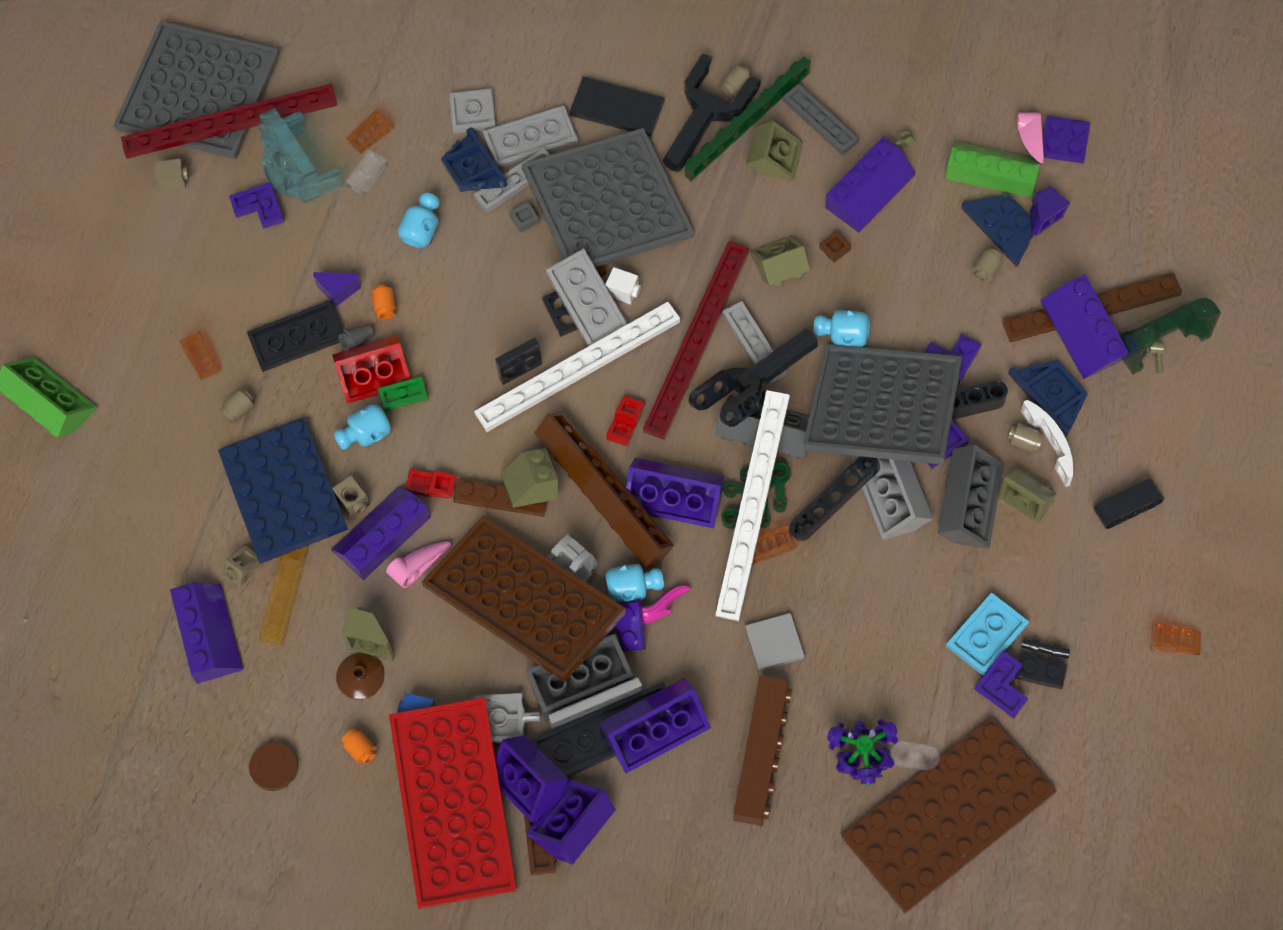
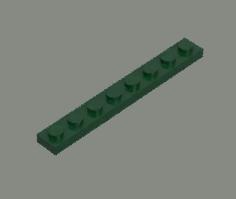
[685,57,810,181]

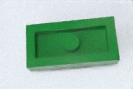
[378,376,428,412]

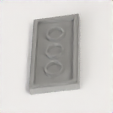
[483,105,579,169]
[545,249,627,346]
[548,678,642,730]

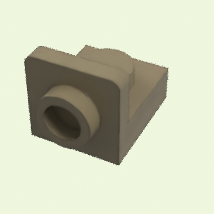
[223,545,261,587]

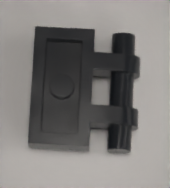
[1014,639,1070,690]

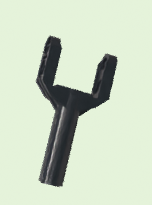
[662,53,761,172]
[688,328,818,427]

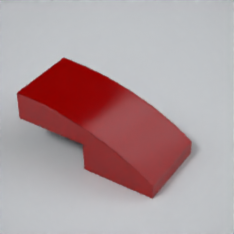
[606,395,645,447]
[405,468,456,498]

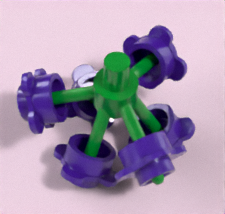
[827,719,898,786]

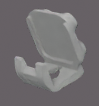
[547,534,598,583]

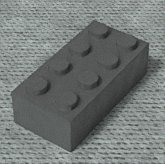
[526,634,634,721]

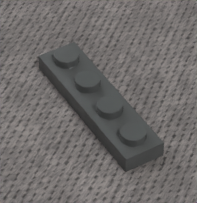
[783,84,859,156]

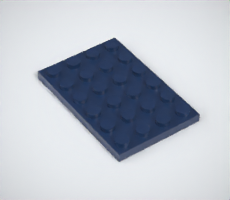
[218,417,348,564]

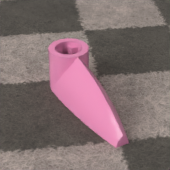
[1017,112,1044,163]
[386,541,451,588]

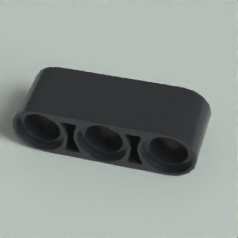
[952,381,1008,420]
[1093,478,1164,529]

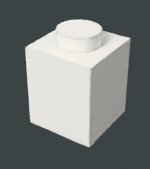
[605,267,641,305]

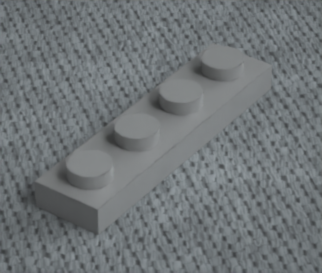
[473,148,550,213]
[722,301,787,386]

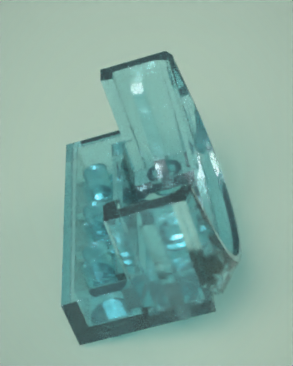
[258,108,342,204]

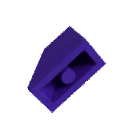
[1029,186,1070,236]

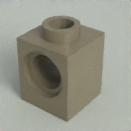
[332,476,370,517]

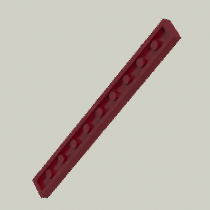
[121,83,338,159]
[643,241,749,440]

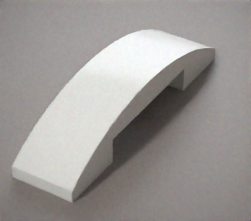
[1021,400,1073,487]

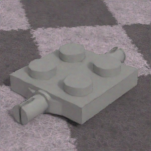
[474,693,540,744]

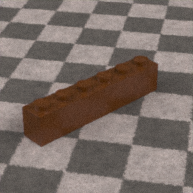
[734,675,792,826]

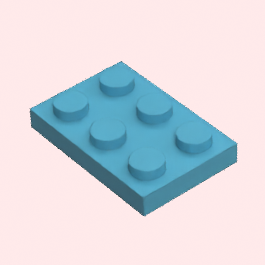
[946,593,1029,676]

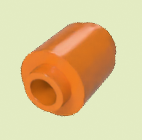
[371,285,396,320]
[341,728,377,764]

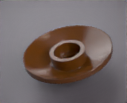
[336,654,384,700]

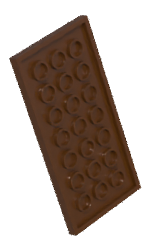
[422,516,626,682]
[841,717,1057,914]

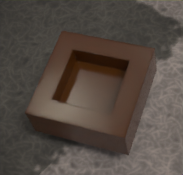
[819,231,851,262]

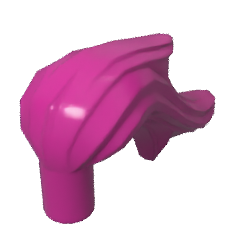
[632,586,690,624]

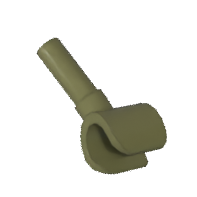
[892,131,916,147]
[1149,340,1164,373]

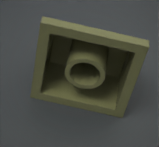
[746,121,803,180]
[750,236,811,286]
[501,448,558,508]
[999,469,1056,523]
[341,607,394,661]

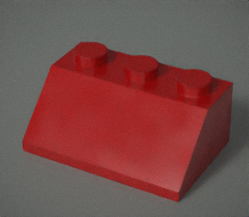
[332,335,411,404]

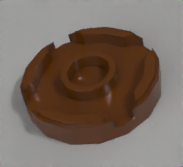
[249,742,298,791]

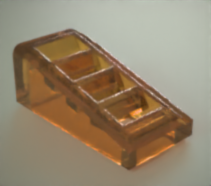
[346,109,394,154]
[179,331,221,380]
[752,525,797,564]
[1151,623,1201,655]

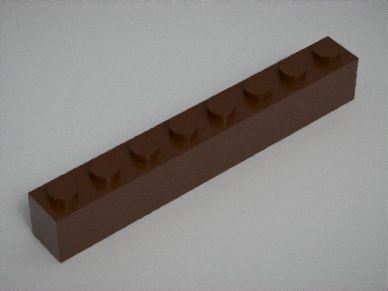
[534,411,674,568]

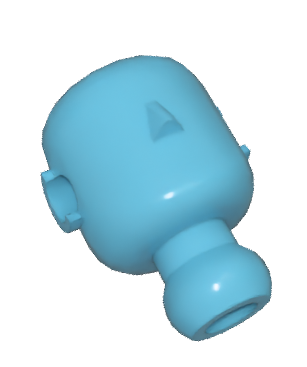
[398,192,439,248]
[813,310,870,347]
[333,404,391,450]
[605,564,664,604]

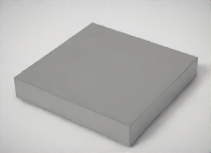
[449,88,496,133]
[745,613,805,672]

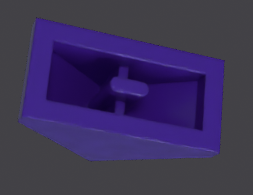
[313,272,361,307]

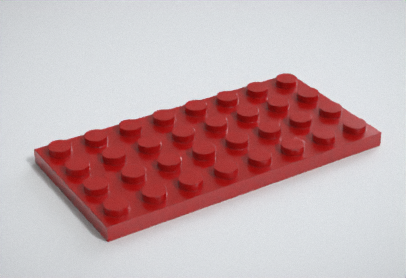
[389,697,517,909]

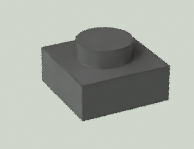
[509,202,540,232]

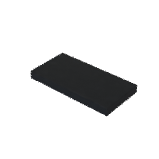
[569,77,665,137]
[247,300,343,372]

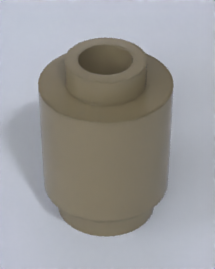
[720,66,751,98]
[972,248,1002,282]
[219,389,254,423]
[1007,423,1044,452]

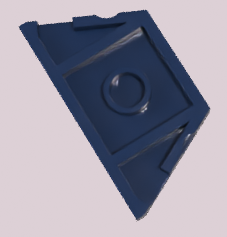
[441,127,508,192]
[961,194,1034,267]
[1008,361,1088,438]

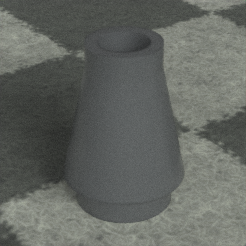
[338,325,373,351]

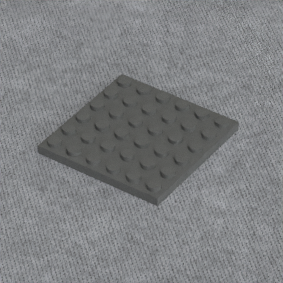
[114,21,280,159]
[522,128,694,267]
[803,344,962,465]

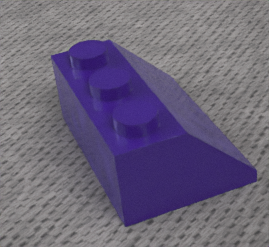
[495,735,568,822]
[526,779,616,865]

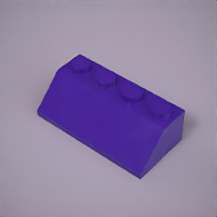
[825,137,915,233]
[1040,274,1129,380]
[626,458,725,529]
[331,487,431,581]
[170,583,243,684]
[599,678,711,774]

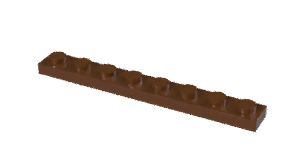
[1002,273,1182,343]

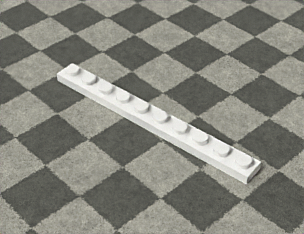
[474,302,680,433]
[716,390,790,622]

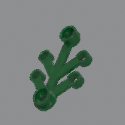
[721,462,791,529]

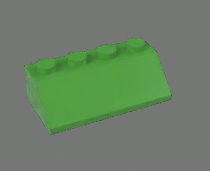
[946,140,1040,198]
[0,356,97,437]

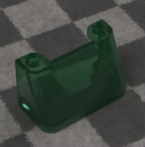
[1118,298,1221,375]

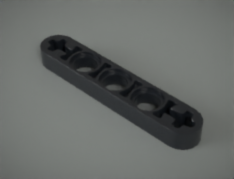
[789,456,880,541]

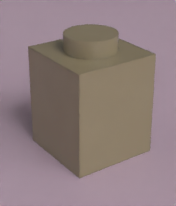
[155,158,189,192]

